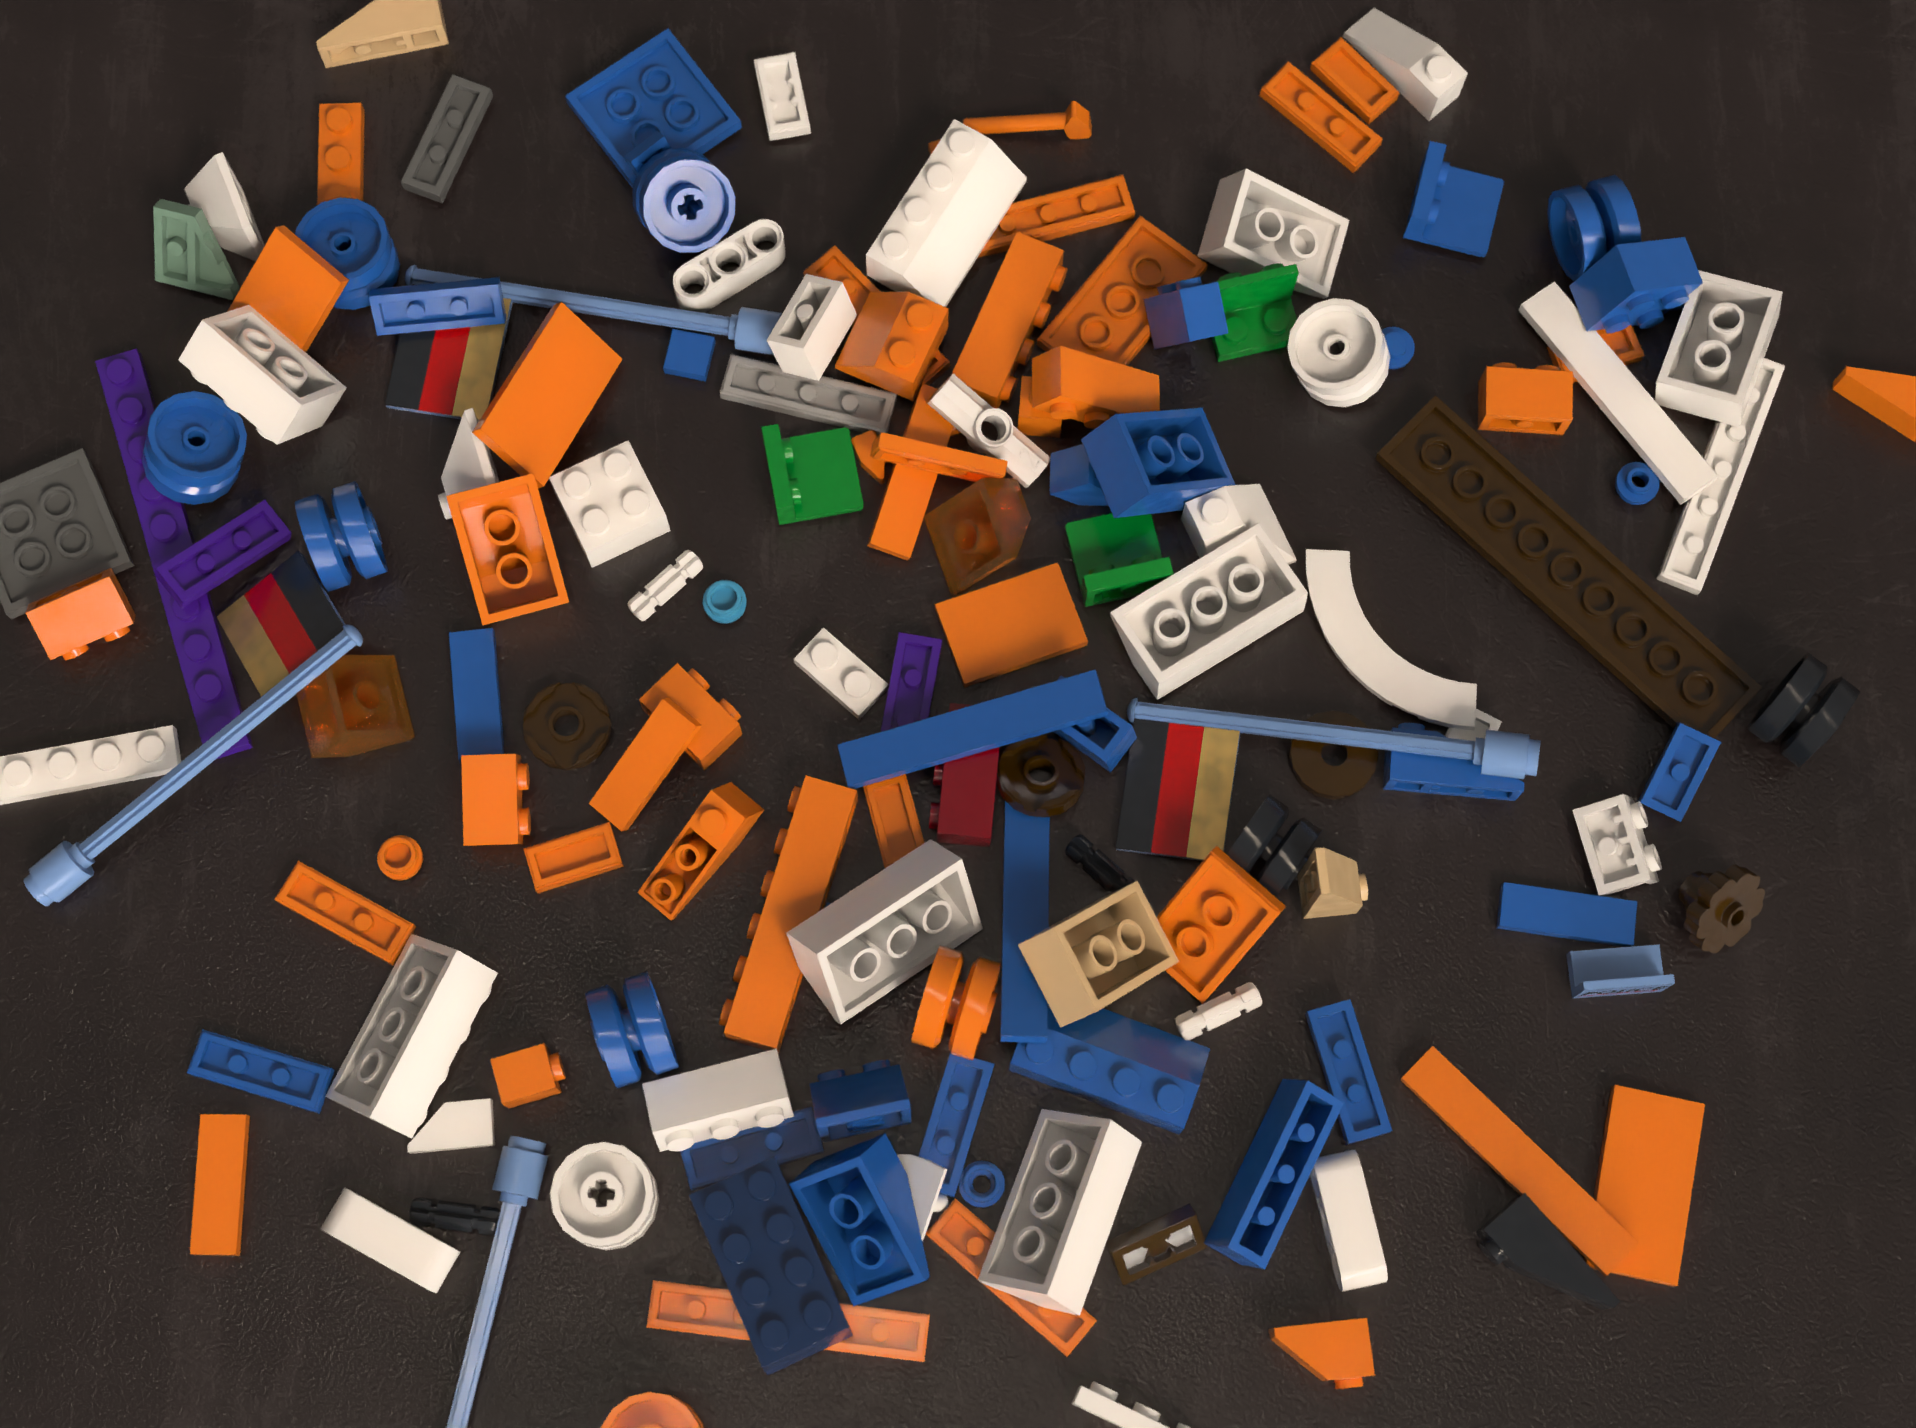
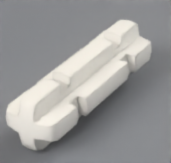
[628,550,703,621]
[1175,982,1262,1040]

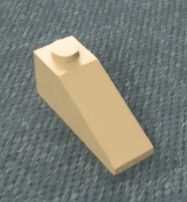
[316,0,449,68]
[1297,847,1368,919]

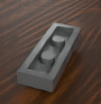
[401,74,493,203]

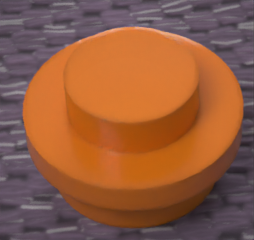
[377,835,423,881]

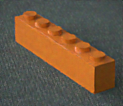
[719,775,858,1054]

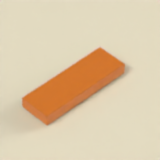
[1259,61,1383,173]
[870,432,1008,486]
[589,698,702,831]
[274,861,416,966]
[190,1114,250,1256]

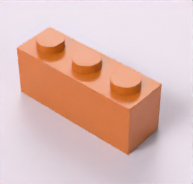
[1032,346,1160,429]

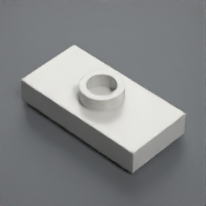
[754,52,811,141]

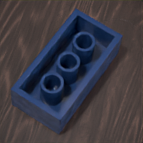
[689,1156,853,1375]

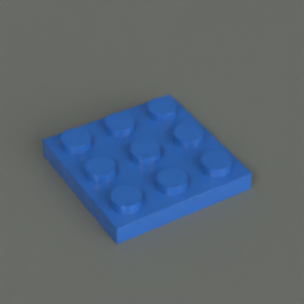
[565,29,742,188]

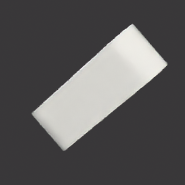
[673,219,785,313]
[1310,1149,1388,1292]
[320,1187,460,1294]

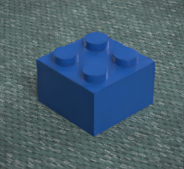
[1569,237,1703,333]

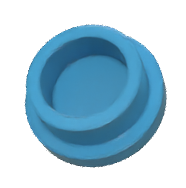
[703,580,747,624]

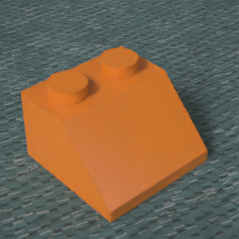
[835,292,949,401]

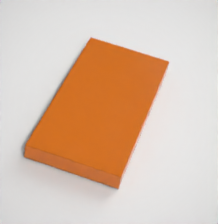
[1037,216,1208,366]
[472,302,622,488]
[1584,1085,1705,1287]

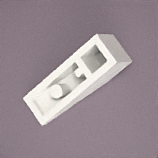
[1343,8,1468,121]

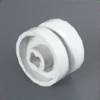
[1287,298,1391,407]
[550,1142,659,1250]

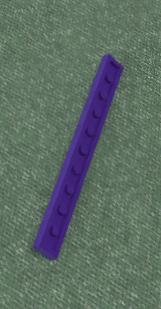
[95,348,253,760]

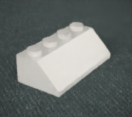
[866,119,1027,307]
[1110,523,1308,700]
[786,839,983,1024]
[325,934,498,1138]
[978,1109,1142,1316]

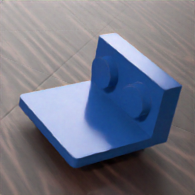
[1403,141,1504,257]

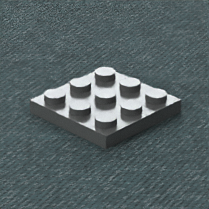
[0,448,135,619]

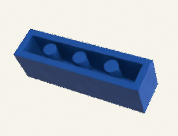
[1204,1079,1344,1269]

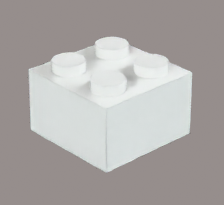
[549,441,670,568]

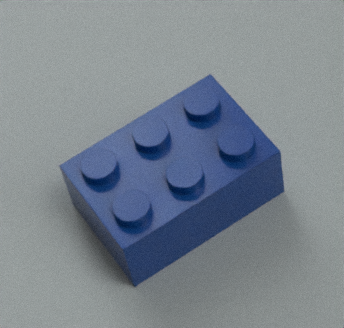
[1081,408,1235,518]

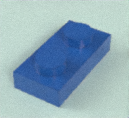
[1638,722,1721,822]

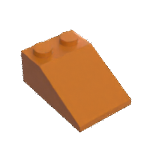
[446,473,569,625]

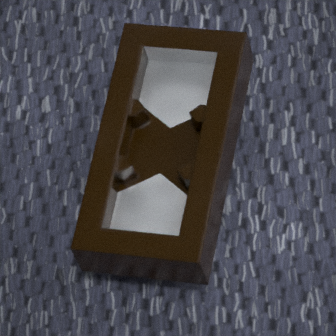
[1106,1204,1207,1286]

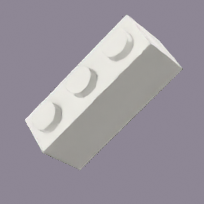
[642,1049,794,1152]

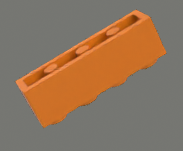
[951,232,1068,409]

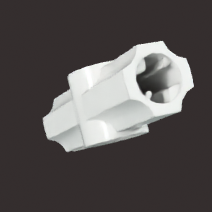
[927,374,1050,488]

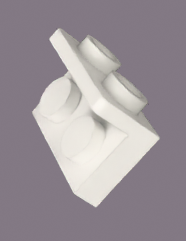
[1572,794,1662,896]

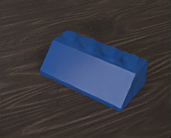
[1009,1004,1210,1135]

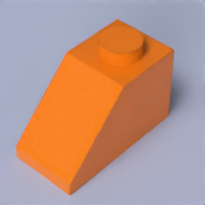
[1268,1318,1375,1389]

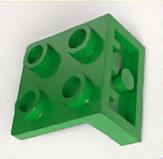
[1211,263,1299,362]
[761,424,864,525]
[1065,513,1173,607]

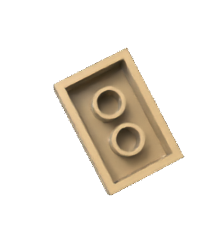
[1018,881,1179,1028]

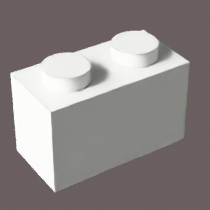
[767,274,857,381]

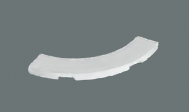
[1306,549,1477,730]

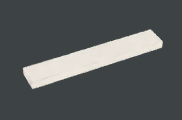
[1519,281,1718,505]
[1657,358,1785,595]

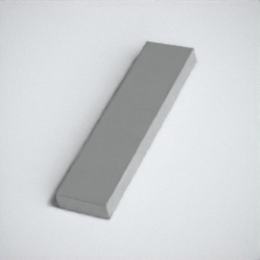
[720,354,897,436]

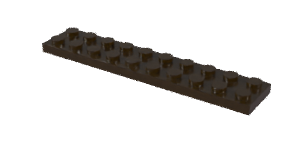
[1375,395,1762,738]

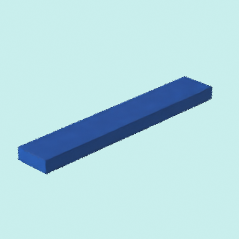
[837,669,1109,789]
[1000,801,1050,1043]

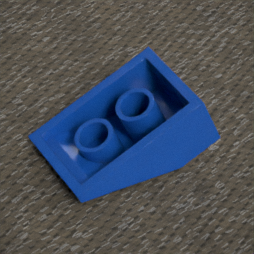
[810,1060,912,1143]
[789,1133,930,1306]

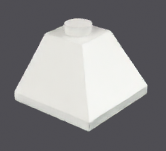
[184,152,265,261]
[438,408,499,520]
[1181,484,1297,565]

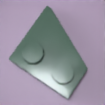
[153,199,240,300]

